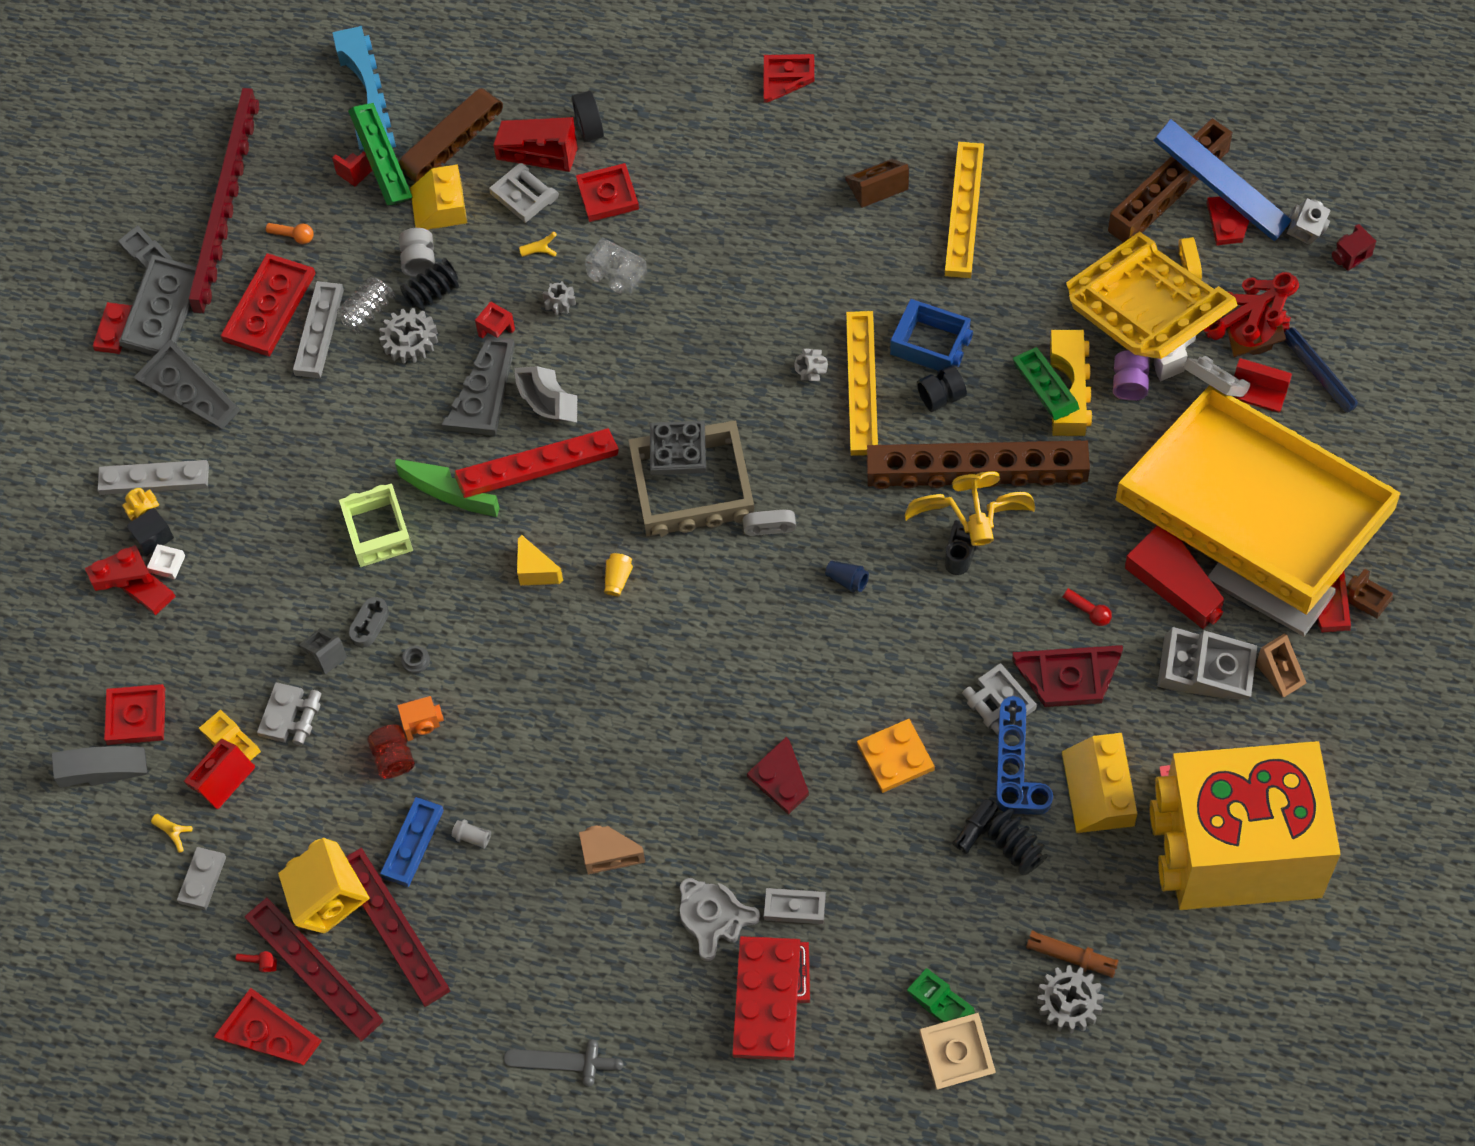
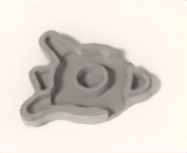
[680,878,760,961]

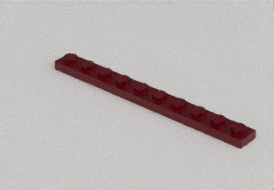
[189,88,259,314]

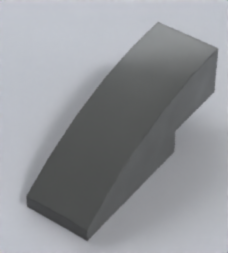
[52,746,148,788]

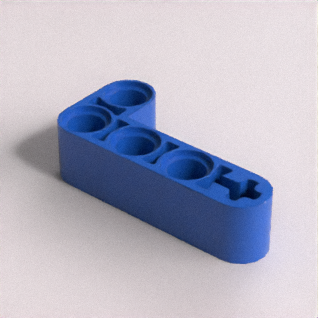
[996,696,1053,815]

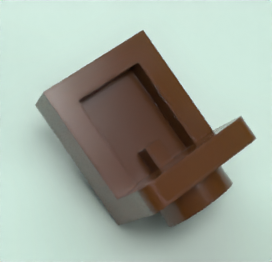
[1347,569,1393,619]

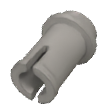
[452,819,491,849]

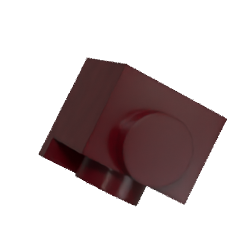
[1332,224,1376,271]

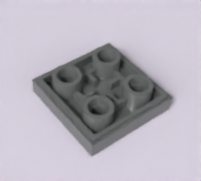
[650,421,706,475]

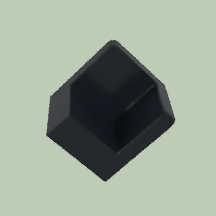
[127,507,174,556]

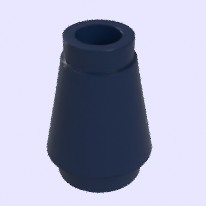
[825,561,869,592]

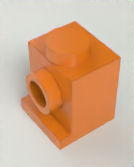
[398,696,444,741]

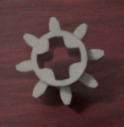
[542,281,576,316]
[795,349,828,381]

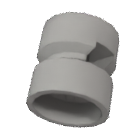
[399,228,435,277]

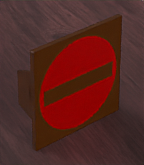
[1224,299,1286,358]

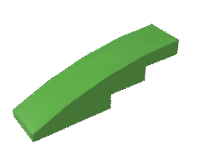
[395,459,499,517]

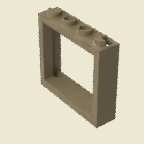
[628,420,755,537]

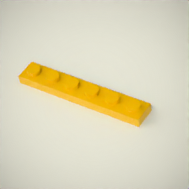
[945,142,984,278]
[846,311,878,456]

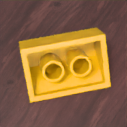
[1062,733,1137,833]

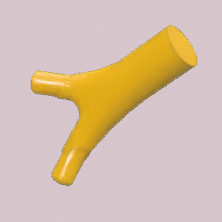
[519,232,556,257]
[151,814,193,853]

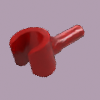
[236,951,277,972]

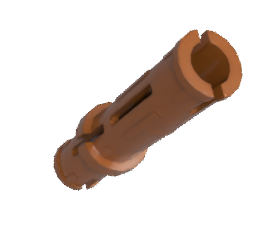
[1026,930,1119,978]

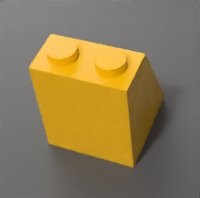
[278,838,370,933]

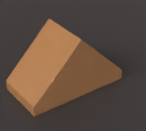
[1256,634,1306,697]

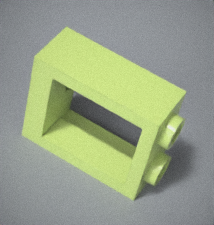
[339,484,413,567]

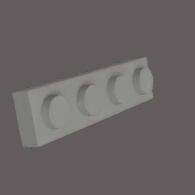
[293,281,344,378]
[98,460,209,495]

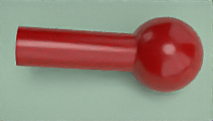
[1062,588,1112,626]

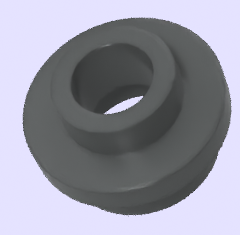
[401,646,430,673]

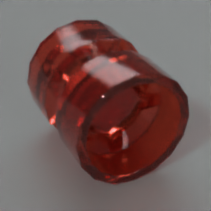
[367,725,415,779]

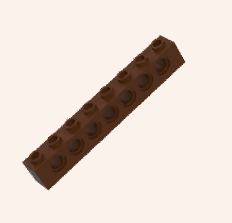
[867,440,1090,489]

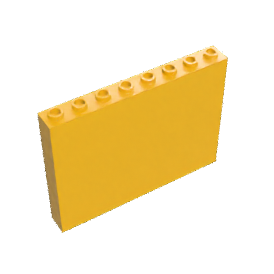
[1115,385,1400,615]

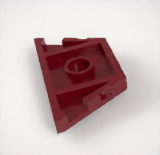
[1012,645,1123,707]

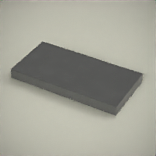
[119,254,197,355]

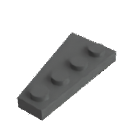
[442,336,515,436]

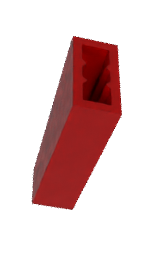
[1125,526,1224,629]

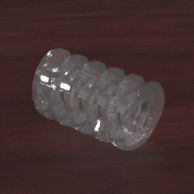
[337,276,395,334]

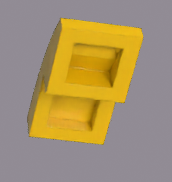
[199,709,261,761]

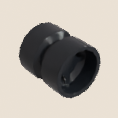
[917,365,967,412]

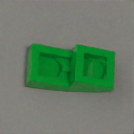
[907,968,975,1023]

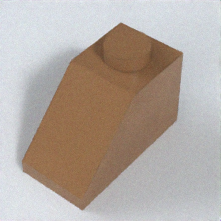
[579,826,645,875]

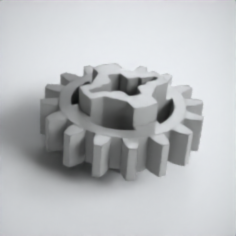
[379,308,438,363]
[1037,965,1104,1033]

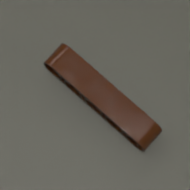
[399,88,503,183]

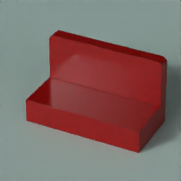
[1233,358,1292,413]
[183,738,255,809]

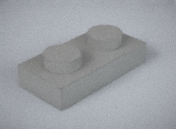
[177,847,226,910]
[764,888,826,924]

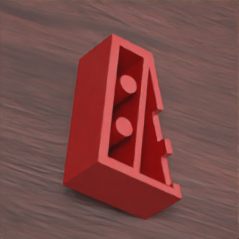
[493,117,578,172]

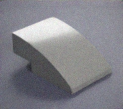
[1157,627,1257,699]

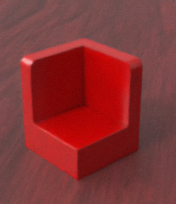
[332,151,372,187]
[475,302,515,339]

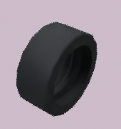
[571,90,604,142]

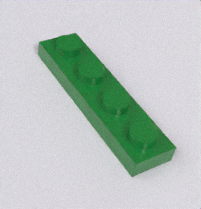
[348,103,413,206]
[1013,347,1080,420]

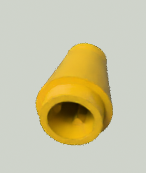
[604,553,633,597]

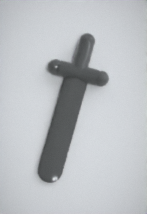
[504,1039,624,1087]

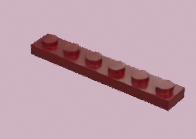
[346,847,451,1007]
[244,897,384,1042]

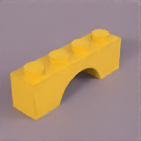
[1050,330,1092,436]

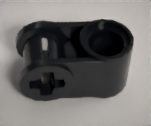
[945,520,978,575]

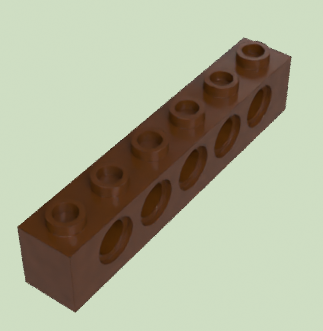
[1108,118,1233,243]

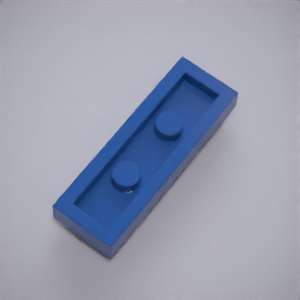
[380,797,444,887]

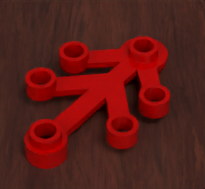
[1204,272,1299,341]

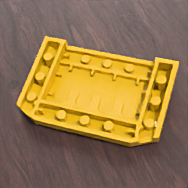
[1066,231,1238,359]

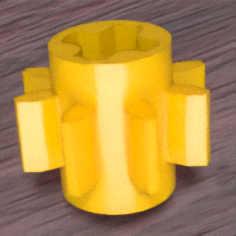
[122,488,159,521]

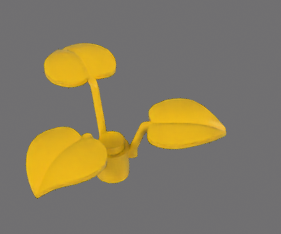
[905,472,1035,546]

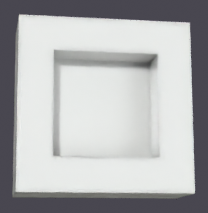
[147,544,185,579]

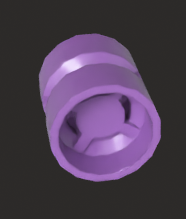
[1113,350,1150,401]

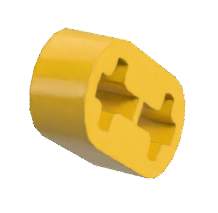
[1178,237,1202,280]

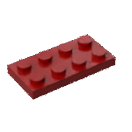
[221,253,316,357]
[733,936,801,1061]

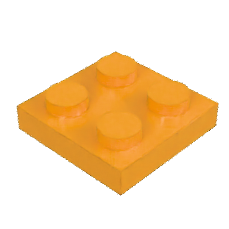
[857,719,935,793]

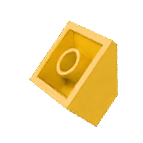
[410,164,467,230]

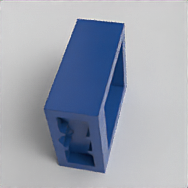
[890,299,973,371]

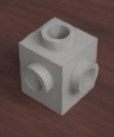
[1286,198,1330,245]

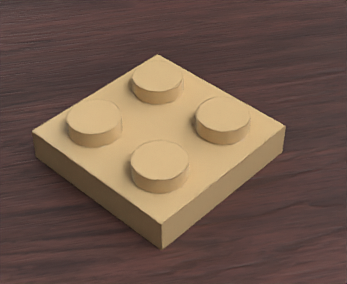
[919,1013,996,1090]

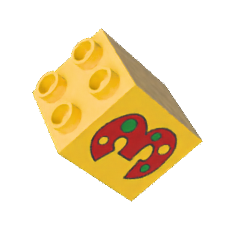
[1150,741,1341,910]

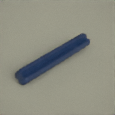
[1284,327,1358,413]

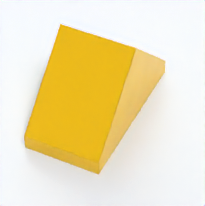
[517,535,563,585]

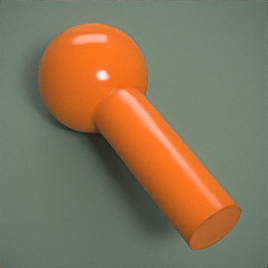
[266,223,314,244]

